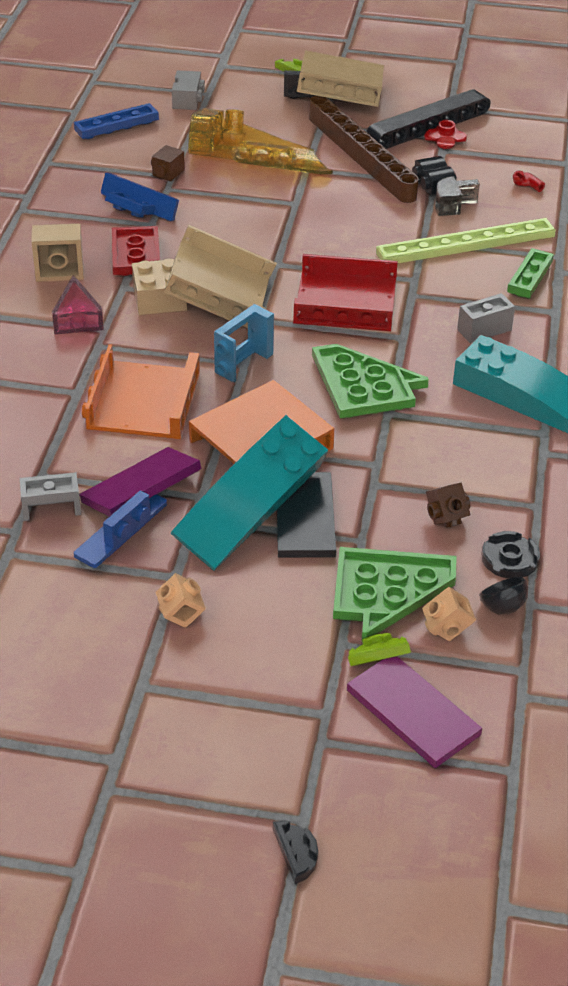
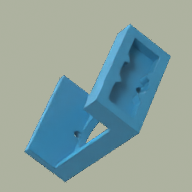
[214,304,274,383]

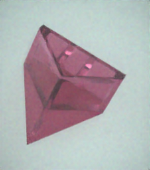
[52,275,104,335]

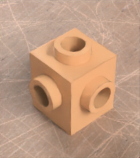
[155,573,206,628]
[422,587,476,641]

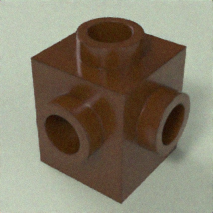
[426,482,471,528]

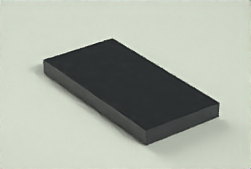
[277,472,336,558]

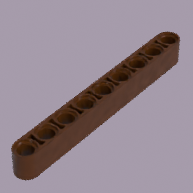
[309,96,419,203]

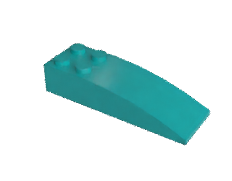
[453,335,568,433]
[171,415,328,571]

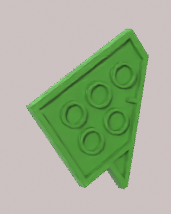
[312,344,429,418]
[333,547,457,640]

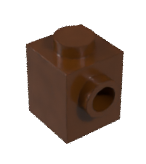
[151,145,185,182]

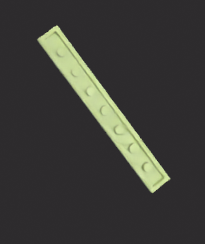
[376,218,556,263]

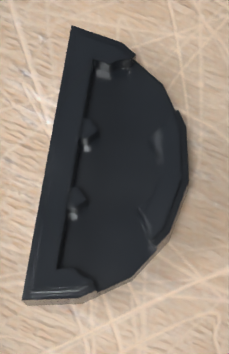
[273,820,319,884]

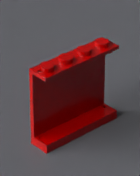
[293,254,398,331]

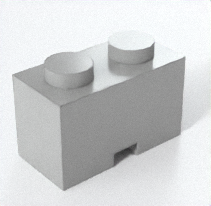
[172,70,205,110]

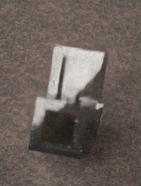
[435,176,480,216]

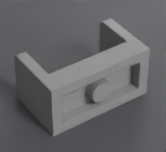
[457,293,515,343]
[20,472,81,521]

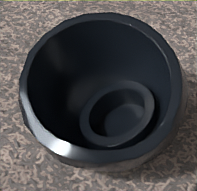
[479,577,528,615]

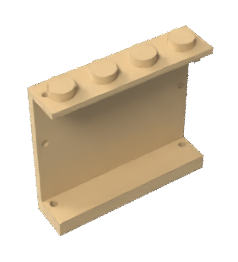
[297,50,384,107]
[164,225,277,328]

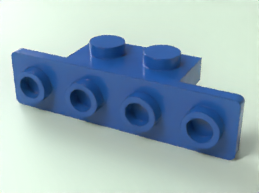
[101,173,179,221]
[74,490,167,568]

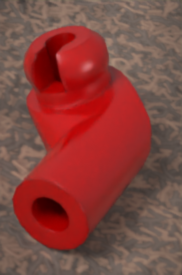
[513,170,545,192]

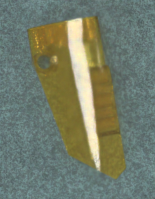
[188,108,333,174]

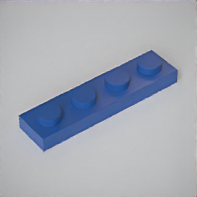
[73,103,159,139]

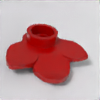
[424,120,467,149]

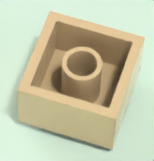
[32,224,84,282]
[132,258,187,315]

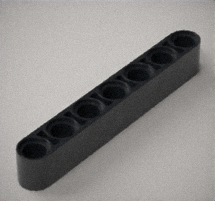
[366,89,491,149]

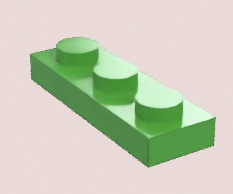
[507,248,554,298]

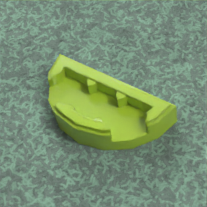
[275,58,303,72]
[348,633,411,666]

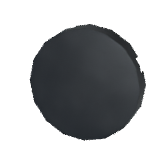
[481,531,540,578]

